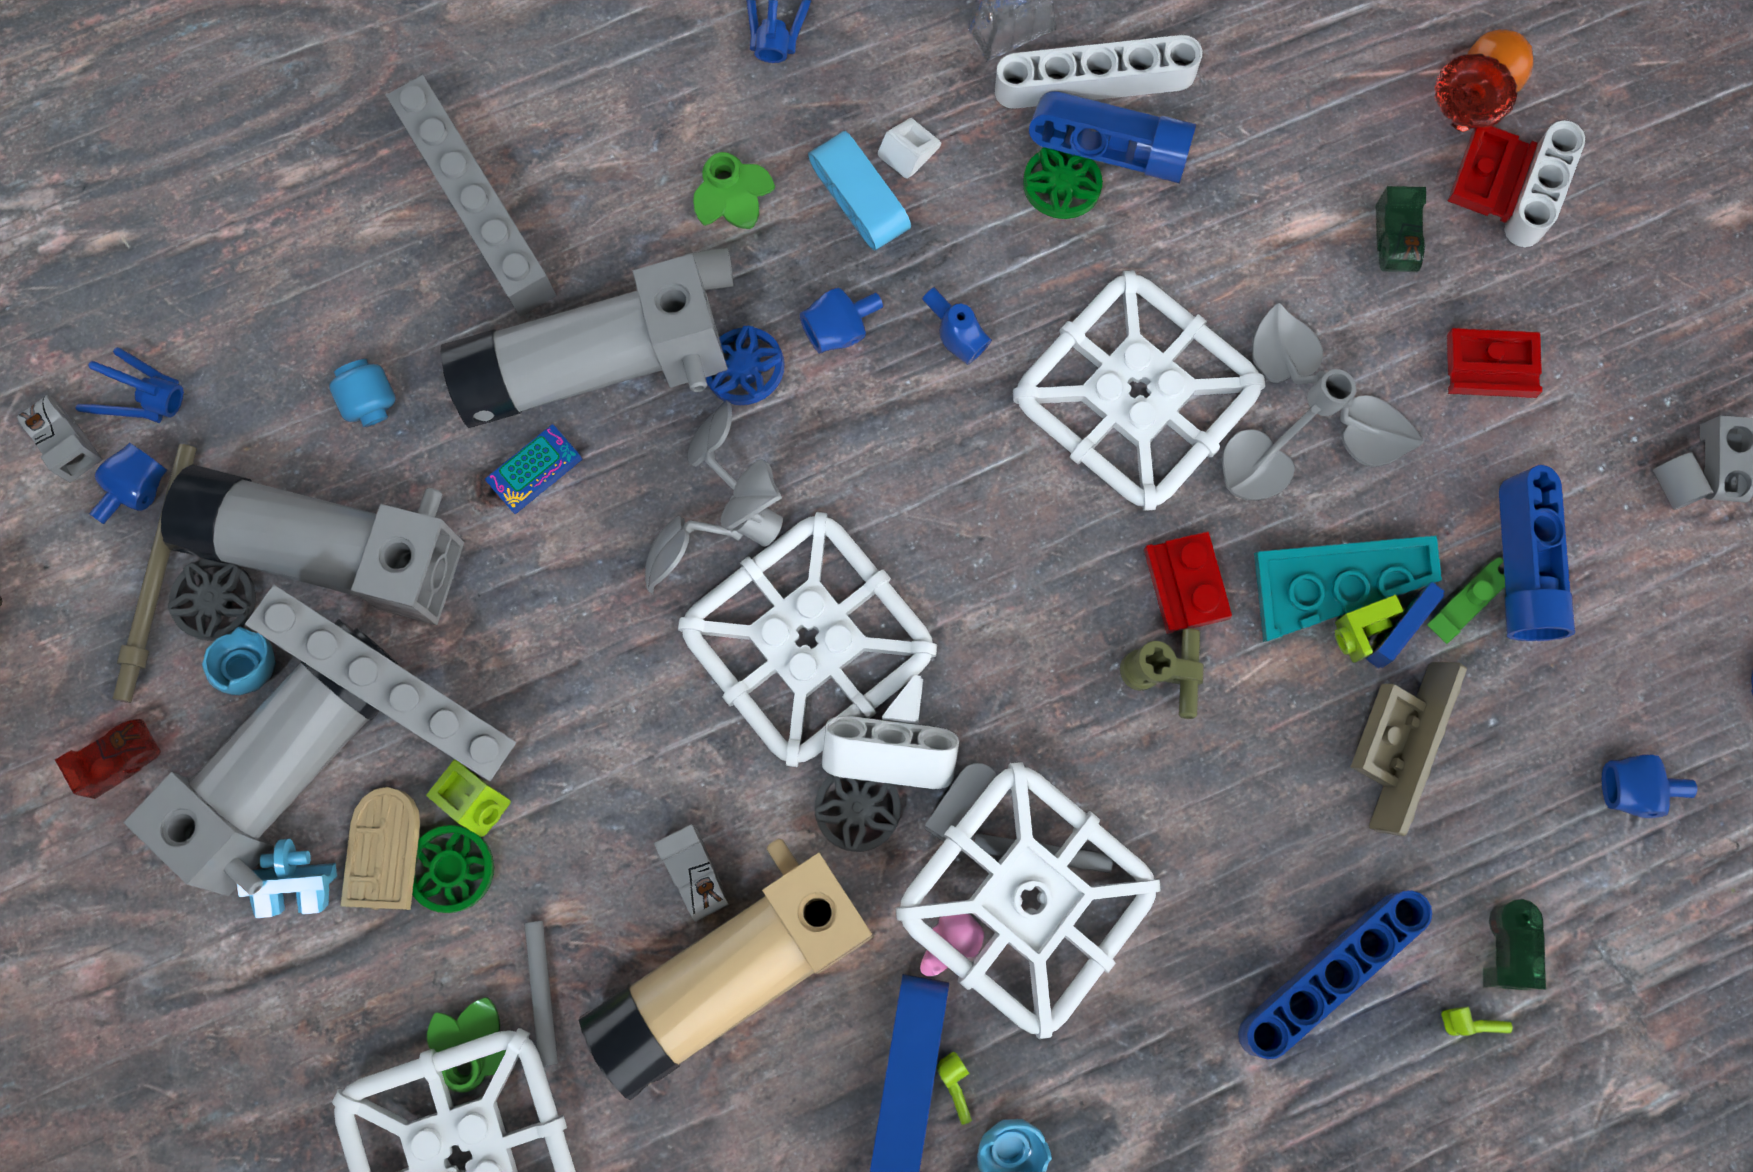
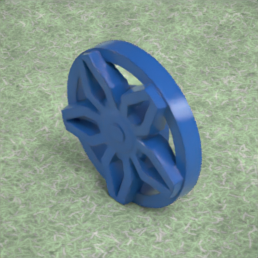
[705,326,785,405]

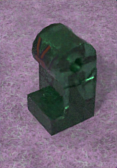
[1375,186,1426,272]
[1483,899,1546,991]

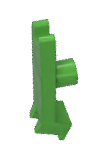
[1427,557,1505,644]

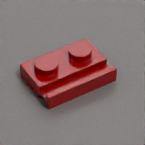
[1447,121,1538,223]
[1447,328,1542,398]
[1144,531,1232,634]

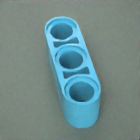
[808,131,911,251]

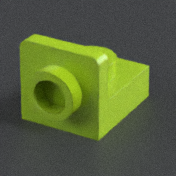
[1335,595,1404,663]
[426,759,511,837]

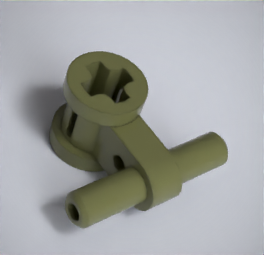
[1120,628,1204,719]

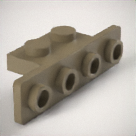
[1351,662,1467,836]

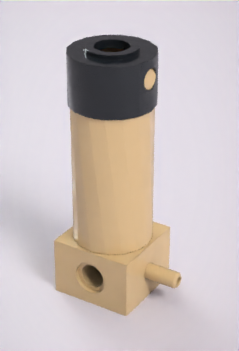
[579,839,874,1100]

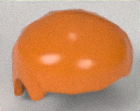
[1466,29,1534,95]

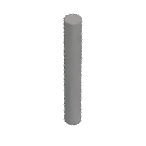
[974,833,1113,873]
[524,921,558,1066]

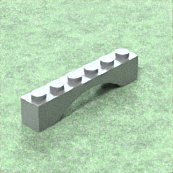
[386,75,557,317]
[245,585,517,781]

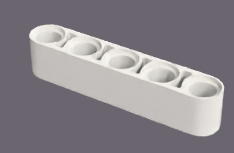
[995,35,1202,109]

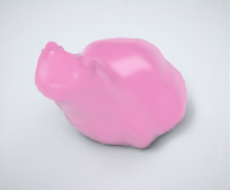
[920,913,984,976]

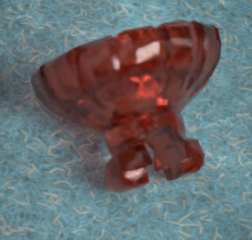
[1435,53,1518,132]

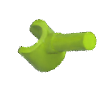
[1441,1006,1512,1036]
[937,1052,972,1125]

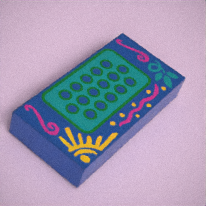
[485,424,583,514]
[1366,582,1445,669]

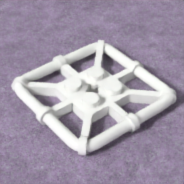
[1013,270,1265,511]
[678,512,937,767]
[896,762,1161,1039]
[332,1028,576,1172]

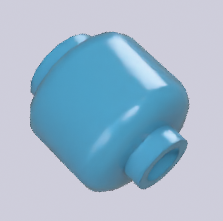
[329,359,396,427]

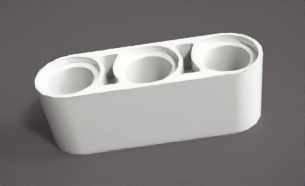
[1504,120,1585,247]
[822,716,959,789]

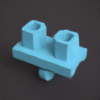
[237,839,337,918]

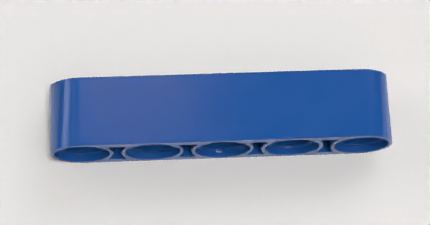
[1238,890,1433,1059]
[870,974,949,1172]

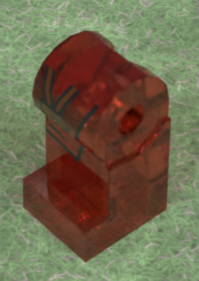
[55,719,161,799]

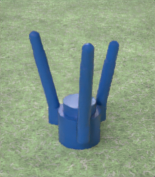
[746,0,811,63]
[75,347,184,423]

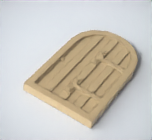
[340,787,420,910]

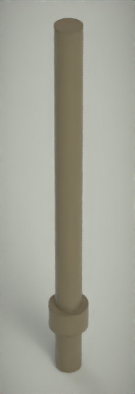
[112,444,197,703]

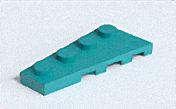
[1254,535,1442,642]

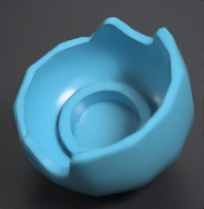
[202,626,276,696]
[977,1119,1052,1172]

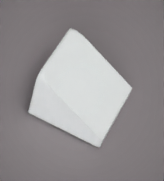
[878,118,942,179]
[882,675,923,725]

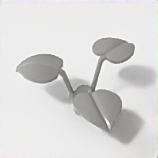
[1222,303,1424,501]
[645,400,783,594]

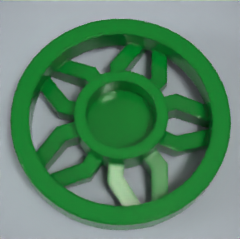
[1023,147,1103,219]
[412,825,495,913]

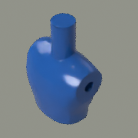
[922,287,992,365]
[800,288,883,354]
[89,443,168,524]
[1601,755,1697,818]

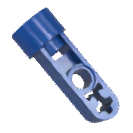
[1029,91,1196,184]
[1499,465,1575,641]

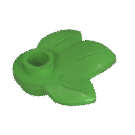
[693,152,775,229]
[427,997,506,1092]

